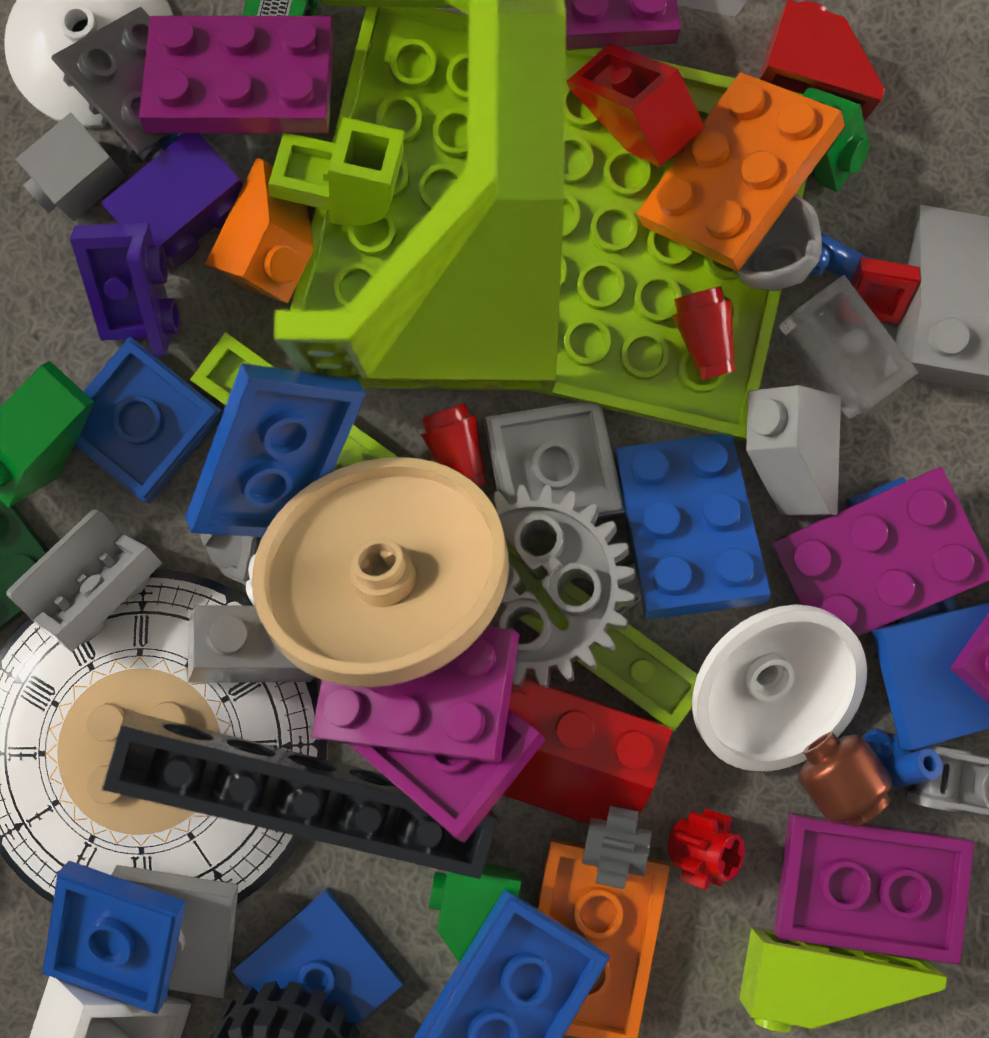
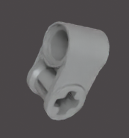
[906,744,989,815]

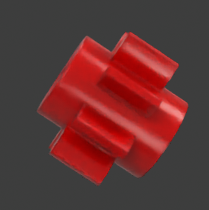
[668,809,745,890]

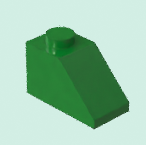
[0,361,94,508]
[428,863,521,963]

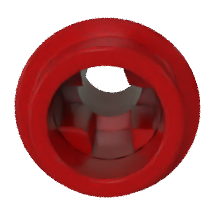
[672,286,736,380]
[420,402,488,487]

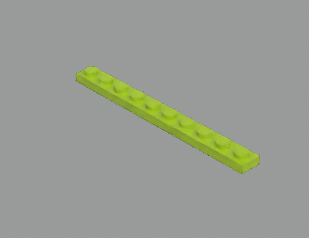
[190,332,698,732]

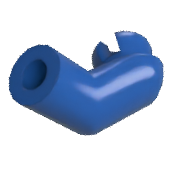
[809,233,869,282]
[863,729,943,788]

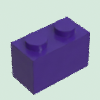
[101,133,243,267]

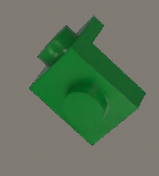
[802,88,870,192]

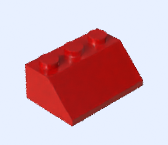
[502,677,673,825]

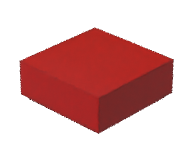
[842,257,921,324]

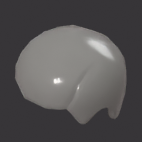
[733,194,822,291]

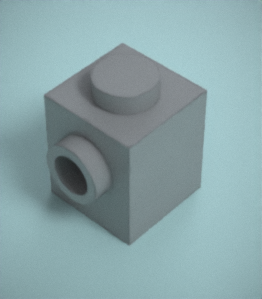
[15,112,127,221]

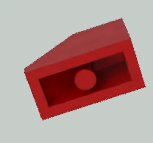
[759,0,885,121]
[566,43,705,167]

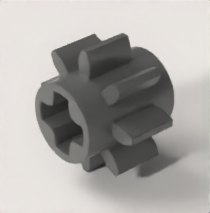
[582,806,652,889]

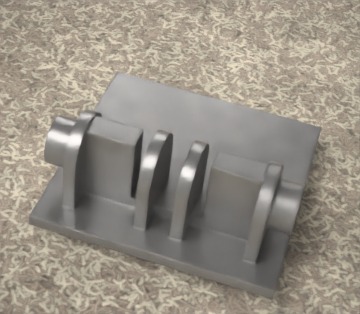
[51,6,171,161]

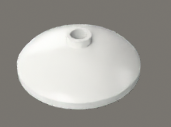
[5,0,174,128]
[692,605,867,771]

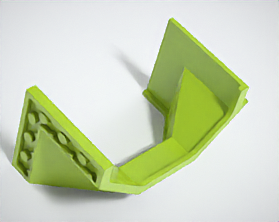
[275,0,566,391]

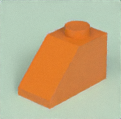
[205,158,314,304]

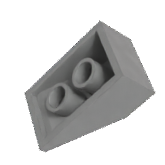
[890,205,989,392]

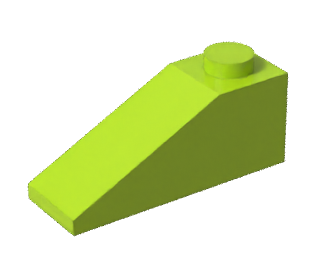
[739,927,947,1032]

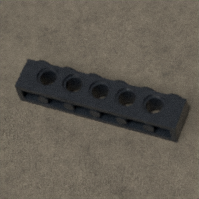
[102,710,498,879]

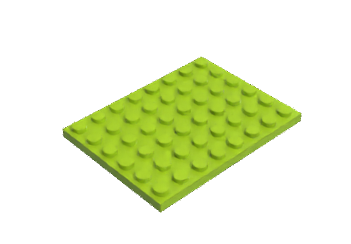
[290,7,807,441]

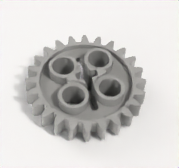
[487,485,635,688]

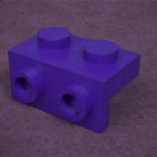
[70,222,180,357]

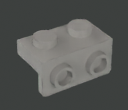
[7,509,162,652]

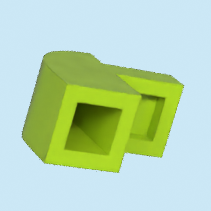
[268,117,405,226]

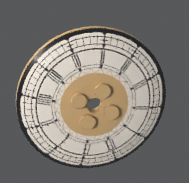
[0,569,328,904]

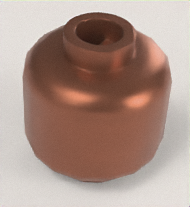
[798,732,892,827]

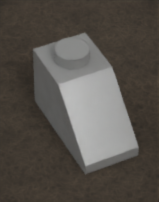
[746,385,841,516]

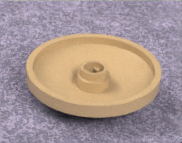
[252,457,509,687]

